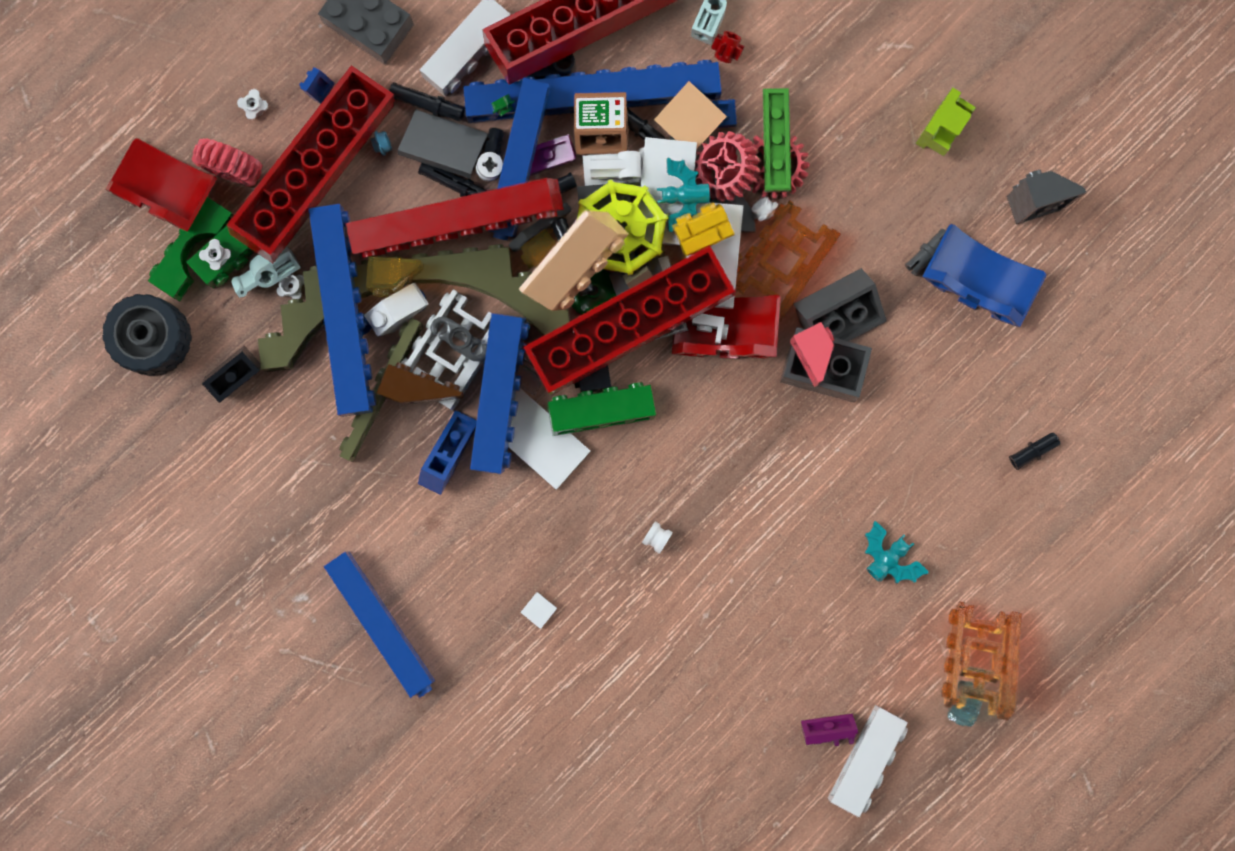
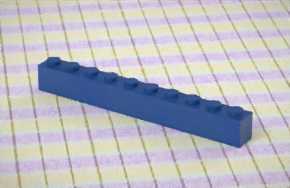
[463,60,721,123]

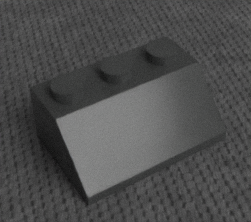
[1007,170,1087,225]
[794,268,887,341]
[780,327,872,403]

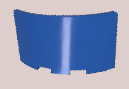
[922,224,1047,327]

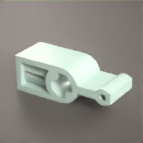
[691,0,727,45]
[231,246,301,298]

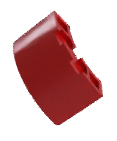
[105,138,217,232]
[672,295,781,359]

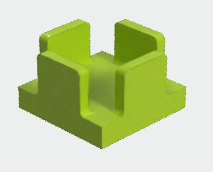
[915,88,976,156]

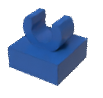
[299,67,335,104]
[711,99,737,128]

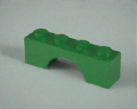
[148,197,234,302]

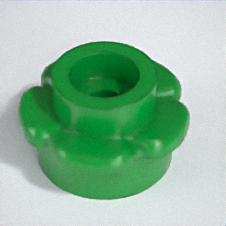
[491,94,515,116]

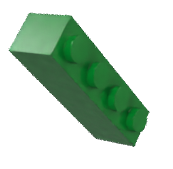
[186,226,256,289]
[547,382,656,436]

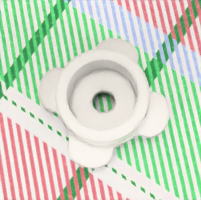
[237,89,268,120]
[752,197,778,221]
[199,239,231,270]
[277,274,304,299]

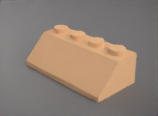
[519,211,629,311]

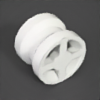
[476,152,503,181]
[642,521,673,554]

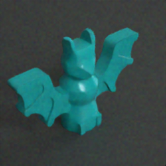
[657,157,710,232]
[864,521,929,584]

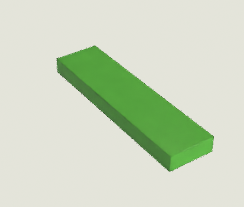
[762,88,791,192]

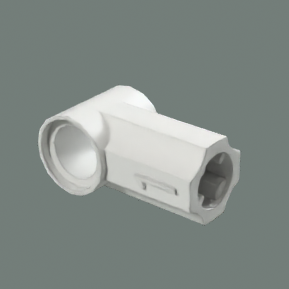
[590,151,641,182]

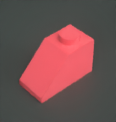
[790,322,834,387]

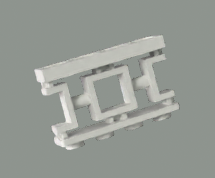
[401,289,491,411]

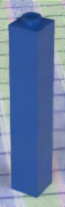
[488,78,551,241]
[323,552,435,698]

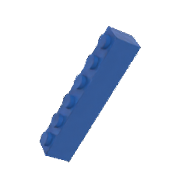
[470,313,529,474]

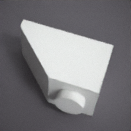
[364,283,429,336]

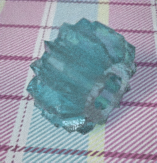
[947,680,984,727]

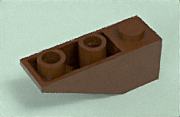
[377,362,464,405]

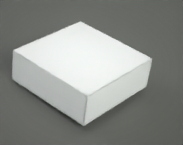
[520,592,557,629]

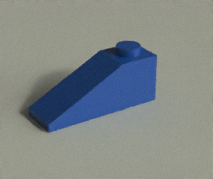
[418,410,477,495]

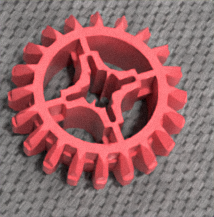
[694,131,761,202]
[740,134,809,200]
[191,138,263,187]

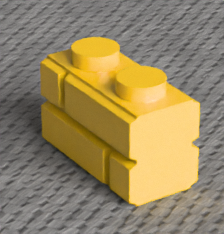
[672,202,734,257]

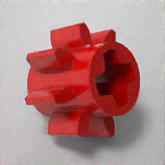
[711,31,745,63]

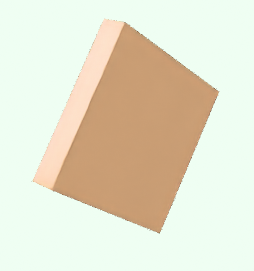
[654,81,727,150]

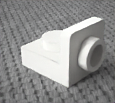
[692,314,729,345]

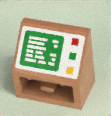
[574,92,629,154]

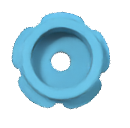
[371,131,392,155]

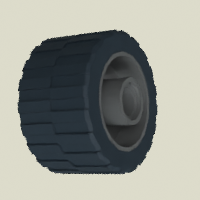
[102,294,192,376]

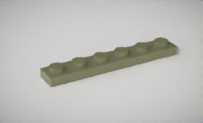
[339,318,423,462]

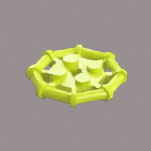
[576,180,669,276]

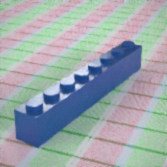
[309,204,376,417]

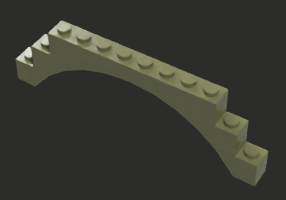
[258,244,570,372]

